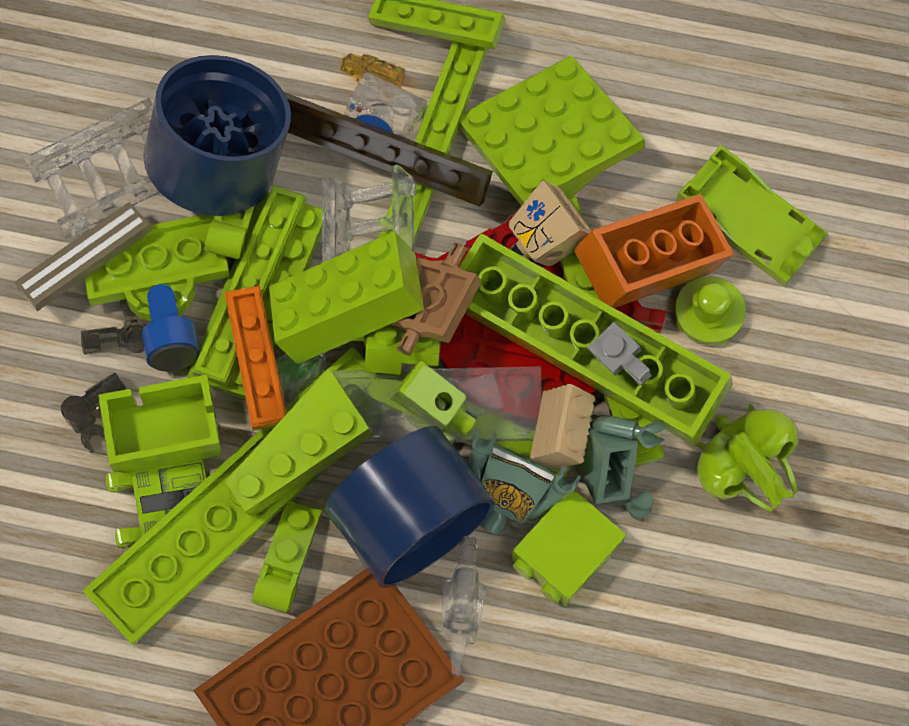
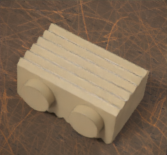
[530,384,596,470]

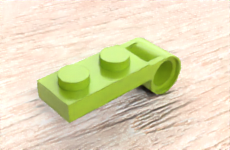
[204,205,255,259]
[252,501,322,614]

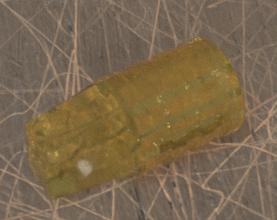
[340,53,405,97]

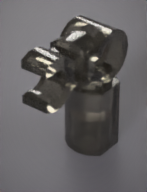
[81,299,148,355]
[61,371,127,453]

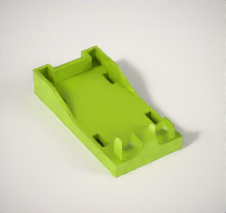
[676,145,828,287]

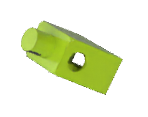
[390,361,477,436]

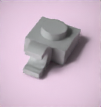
[587,322,652,386]

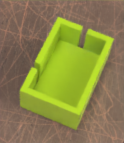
[98,374,223,472]

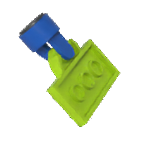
[85,214,230,372]

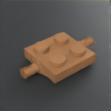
[390,243,482,356]

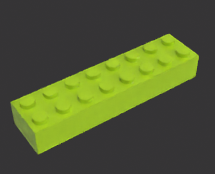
[459,233,733,446]

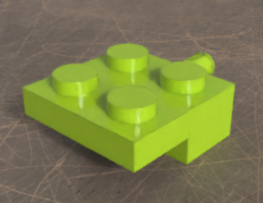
[353,325,441,375]

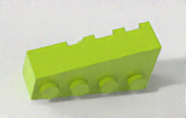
[225,368,375,517]

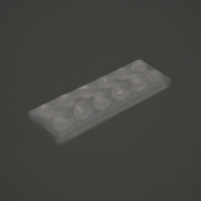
[323,367,542,444]

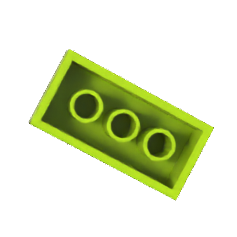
[269,231,424,364]

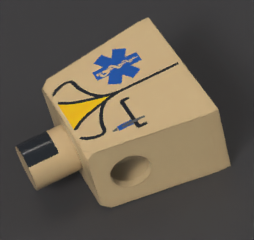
[509,180,591,266]

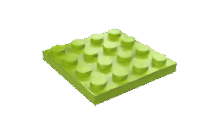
[459,55,646,206]

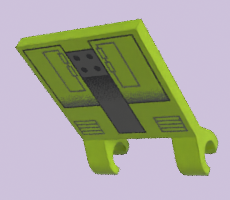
[106,459,206,548]

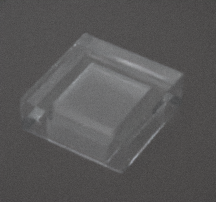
[458,373,504,418]

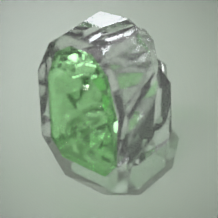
[276,353,327,403]

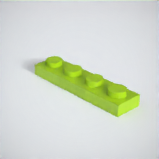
[368,0,506,49]

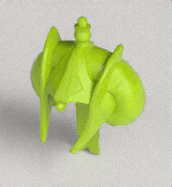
[697,403,799,512]

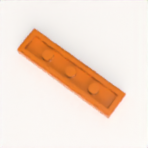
[224,285,286,431]

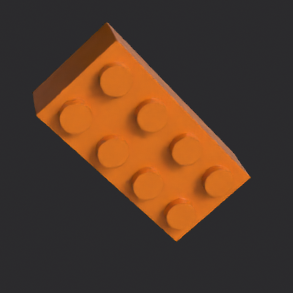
[573,194,734,308]

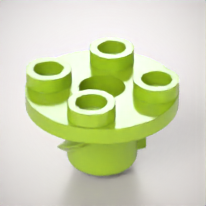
[675,276,746,345]

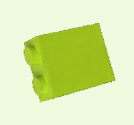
[511,490,626,607]

